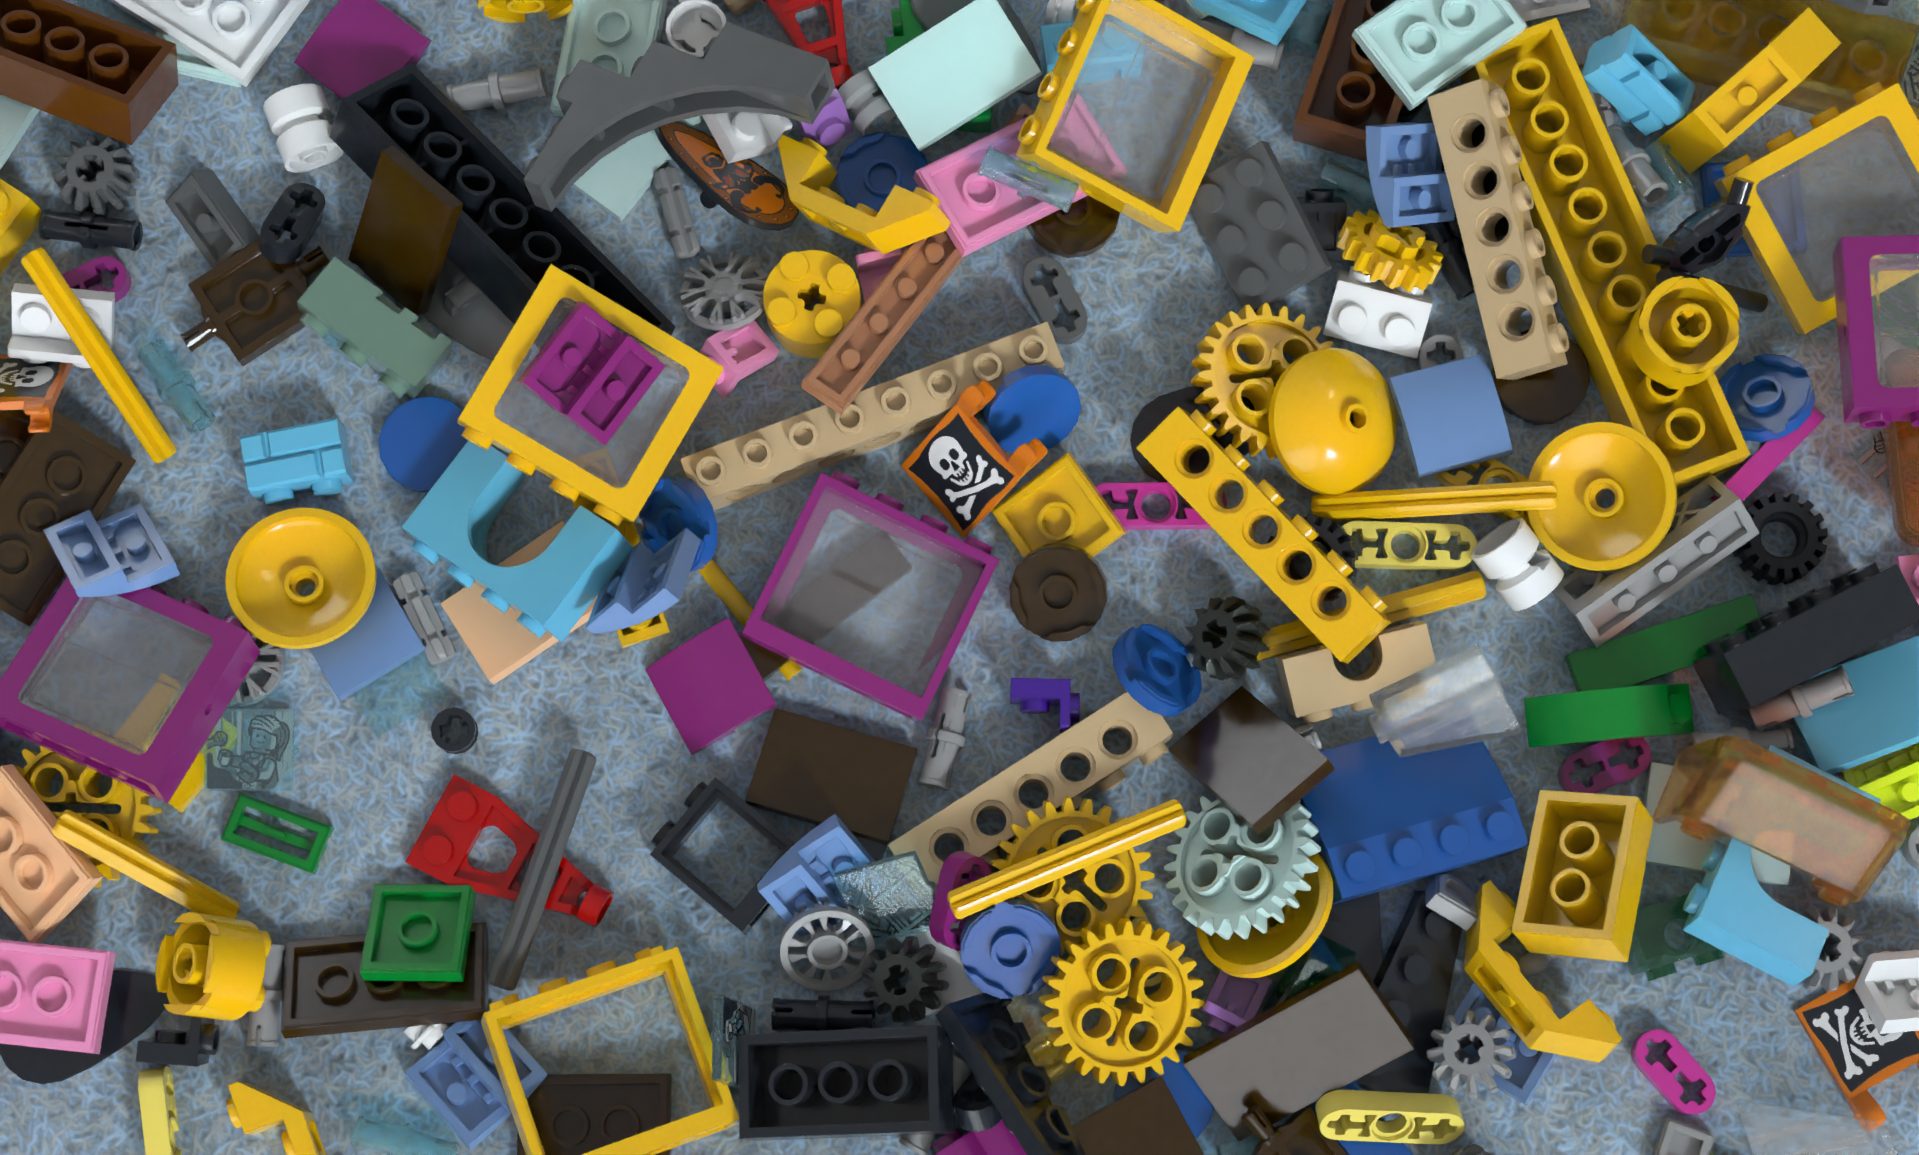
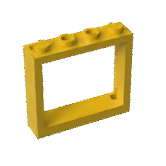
[481,945,739,1155]

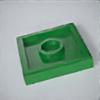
[360,884,476,982]

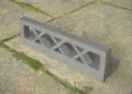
[1552,475,1759,648]

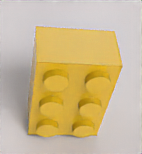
[1512,790,1654,962]

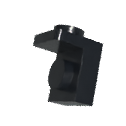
[1297,188,1347,261]
[136,1016,220,1067]

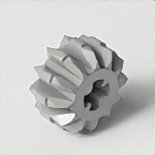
[1803,906,1866,992]
[1427,1009,1516,1099]

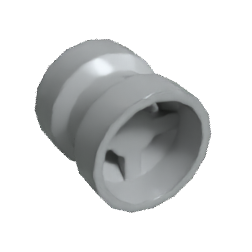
[838,69,897,136]

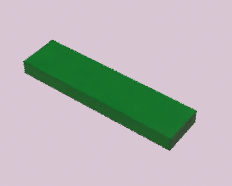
[1565,594,1760,692]

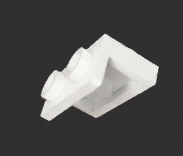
[1323,266,1433,359]
[1854,950,1919,1034]

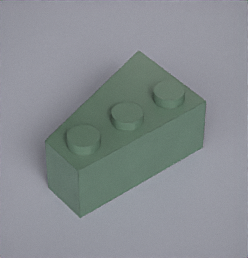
[297,257,453,399]

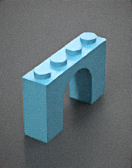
[401,441,633,642]
[1683,744,1881,987]

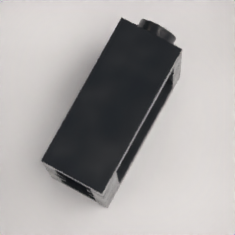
[650,777,796,935]

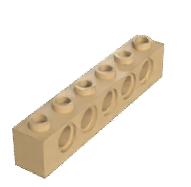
[1427,78,1569,380]
[888,692,1173,900]

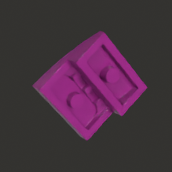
[294,0,432,99]
[517,301,666,446]
[645,617,777,755]

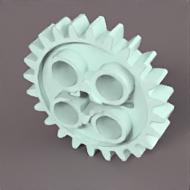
[1164,796,1321,940]

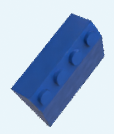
[1300,711,1529,905]

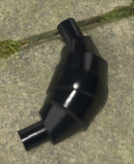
[1642,177,1754,275]

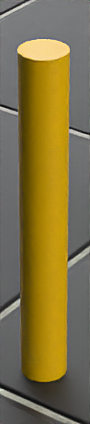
[697,559,802,681]

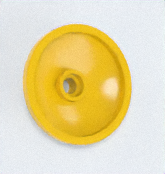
[1268,348,1398,495]
[1527,422,1677,571]
[225,508,377,649]
[1197,839,1333,978]

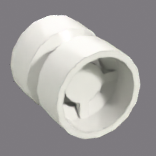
[665,0,727,59]
[263,84,344,173]
[1471,517,1564,611]

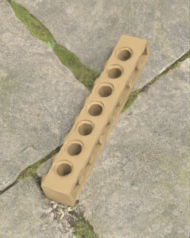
[680,322,1065,511]

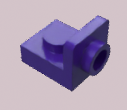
[1010,678,1080,735]

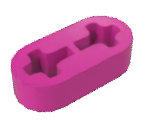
[1631,1029,1716,1115]

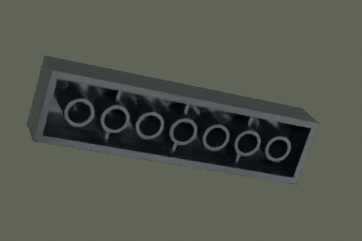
[329,63,676,360]

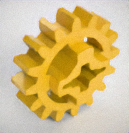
[1337,210,1443,292]

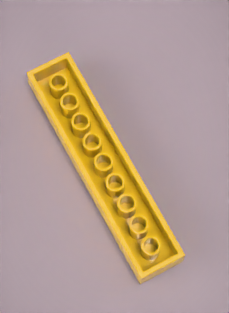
[1461,17,1750,490]

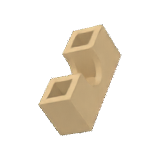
[1274,620,1440,723]

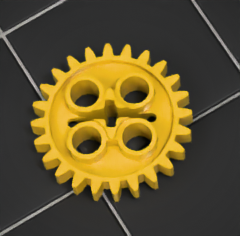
[1190,303,1334,460]
[14,727,162,888]
[990,797,1154,956]
[1039,917,1205,1086]

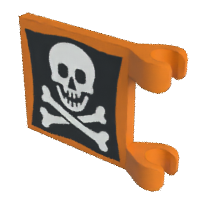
[0,354,73,433]
[901,380,1048,538]
[1794,974,1919,1131]

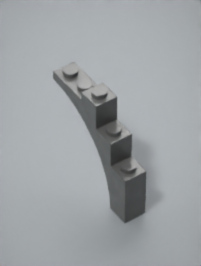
[523,22,835,212]

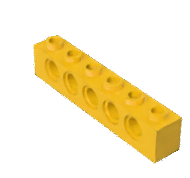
[1136,406,1391,663]

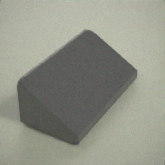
[165,170,260,268]

